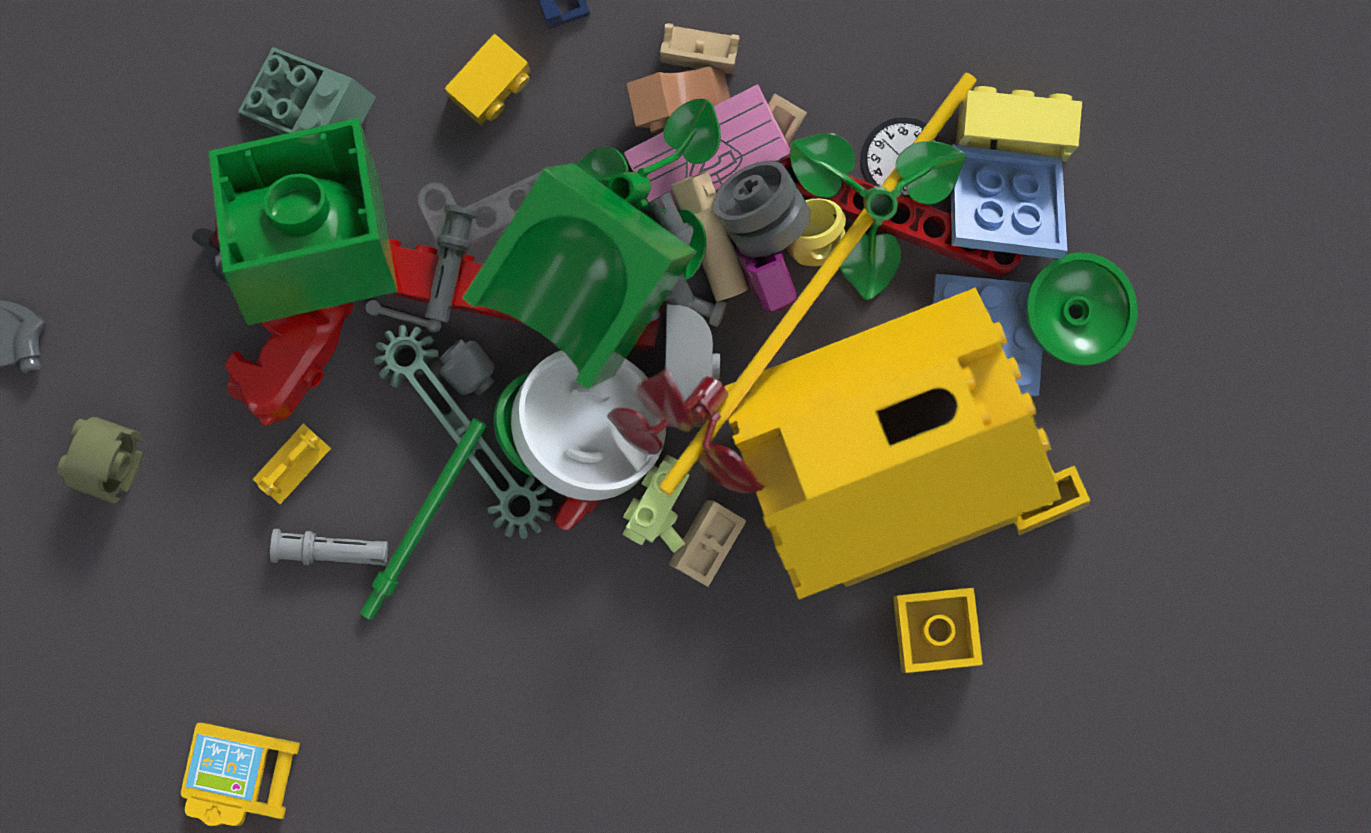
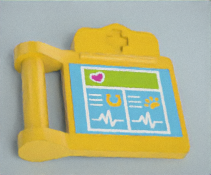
[181,723,300,826]

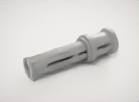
[270,528,388,566]

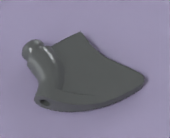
[0,300,48,374]

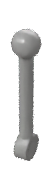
[366,300,441,333]

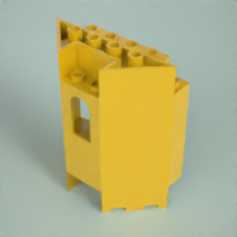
[724,288,1062,600]

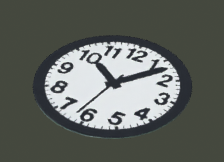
[861,117,943,200]

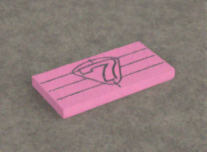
[624,84,790,209]

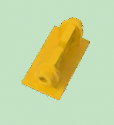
[252,423,332,505]

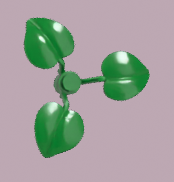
[575,99,721,280]
[790,133,966,300]

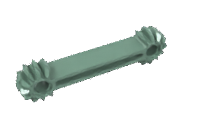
[374,325,553,539]

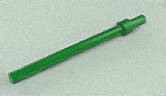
[360,418,487,620]

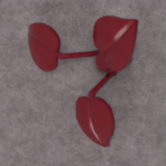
[607,370,766,493]

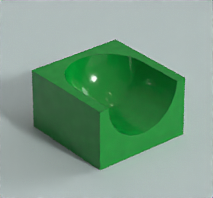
[209,118,398,325]
[462,163,697,389]

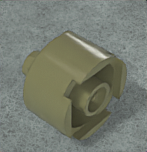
[57,417,143,503]

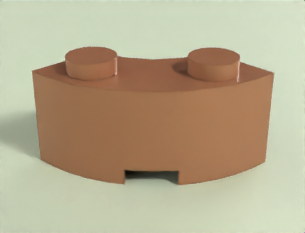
[627,66,730,134]

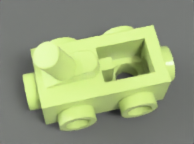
[622,455,690,553]

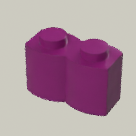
[736,248,797,312]

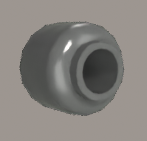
[439,339,495,396]

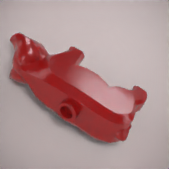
[225,302,354,426]

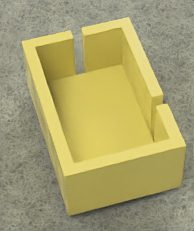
[956,86,1082,162]

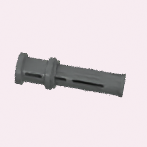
[425,204,478,323]

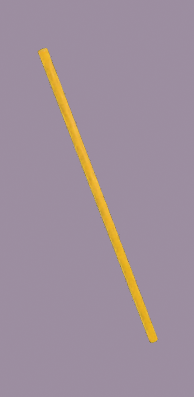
[658,73,977,496]

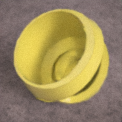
[786,198,846,266]

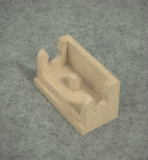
[660,23,739,74]
[668,500,746,587]

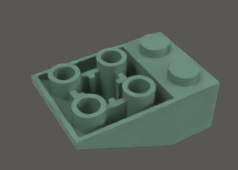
[238,47,376,135]

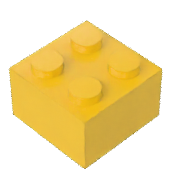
[893,588,983,673]

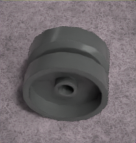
[712,161,811,258]

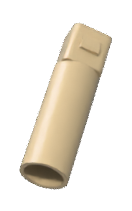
[671,171,749,301]

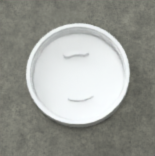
[511,350,666,500]

